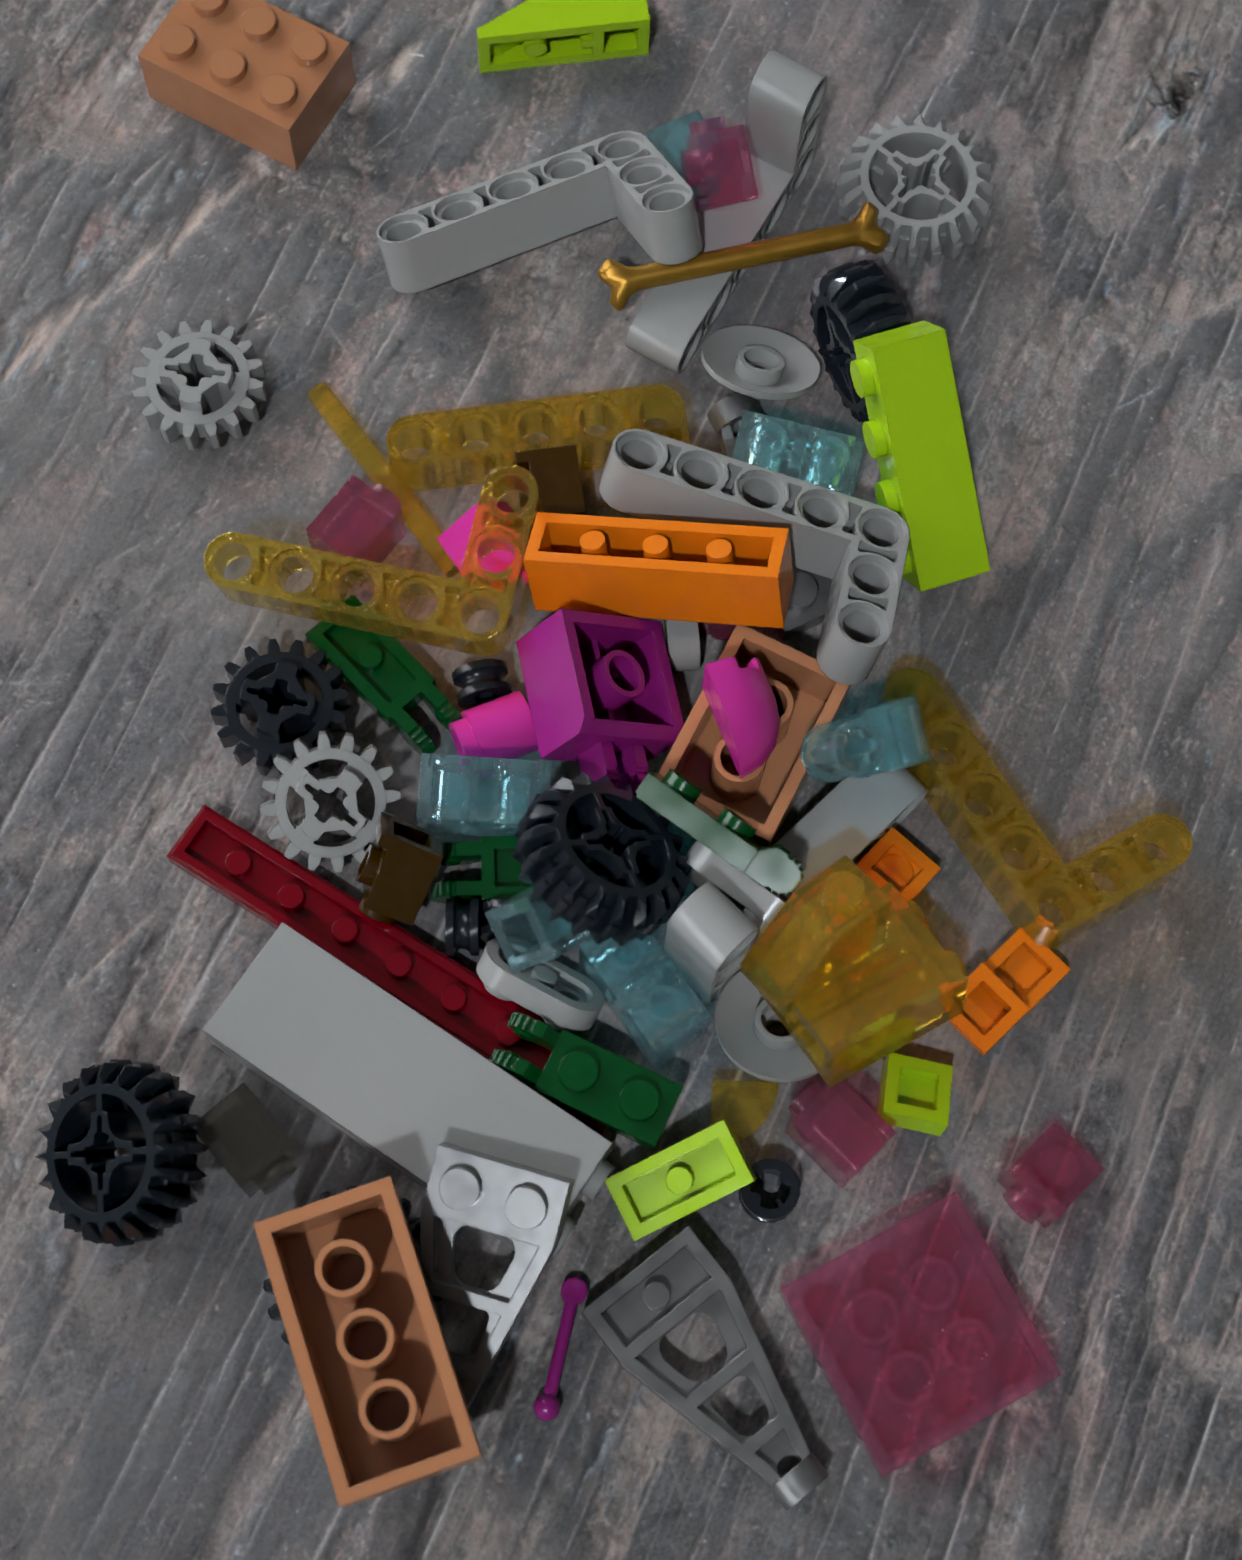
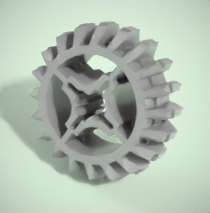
[835,113,995,270]

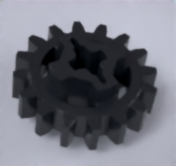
[210,639,351,776]

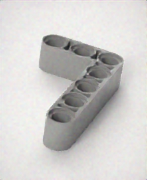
[625,50,828,374]
[376,131,703,293]
[599,428,910,685]
[662,746,929,1004]

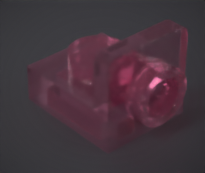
[997,1121,1104,1228]

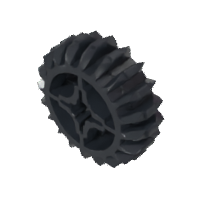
[810,259,912,423]
[512,772,690,947]
[35,1059,211,1247]

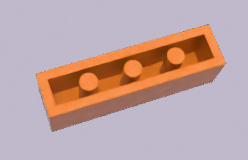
[523,512,794,629]

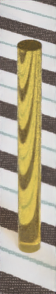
[307,383,461,578]

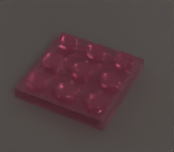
[778,1191,1062,1478]

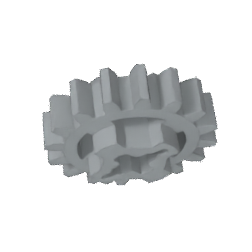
[132,320,267,450]
[260,731,401,872]

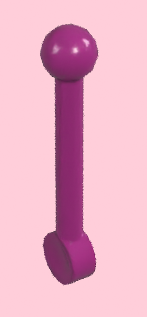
[533,1277,587,1421]

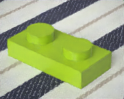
[605,1118,757,1241]

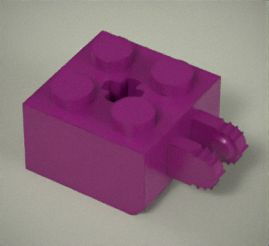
[516,608,684,800]

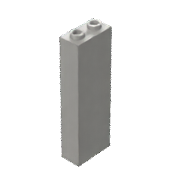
[203,922,615,1258]

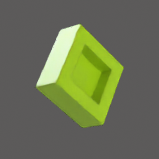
[876,1052,953,1136]

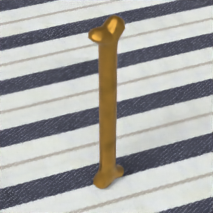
[598,202,889,311]

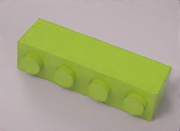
[850,320,991,592]

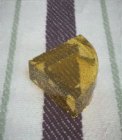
[710,1080,779,1143]

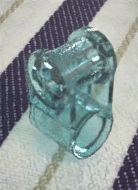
[801,695,932,783]

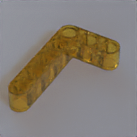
[386,385,691,491]
[203,465,543,656]
[875,668,1193,950]

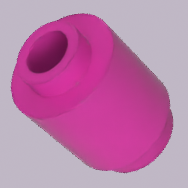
[449,690,539,771]

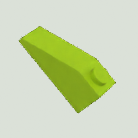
[476,0,650,73]

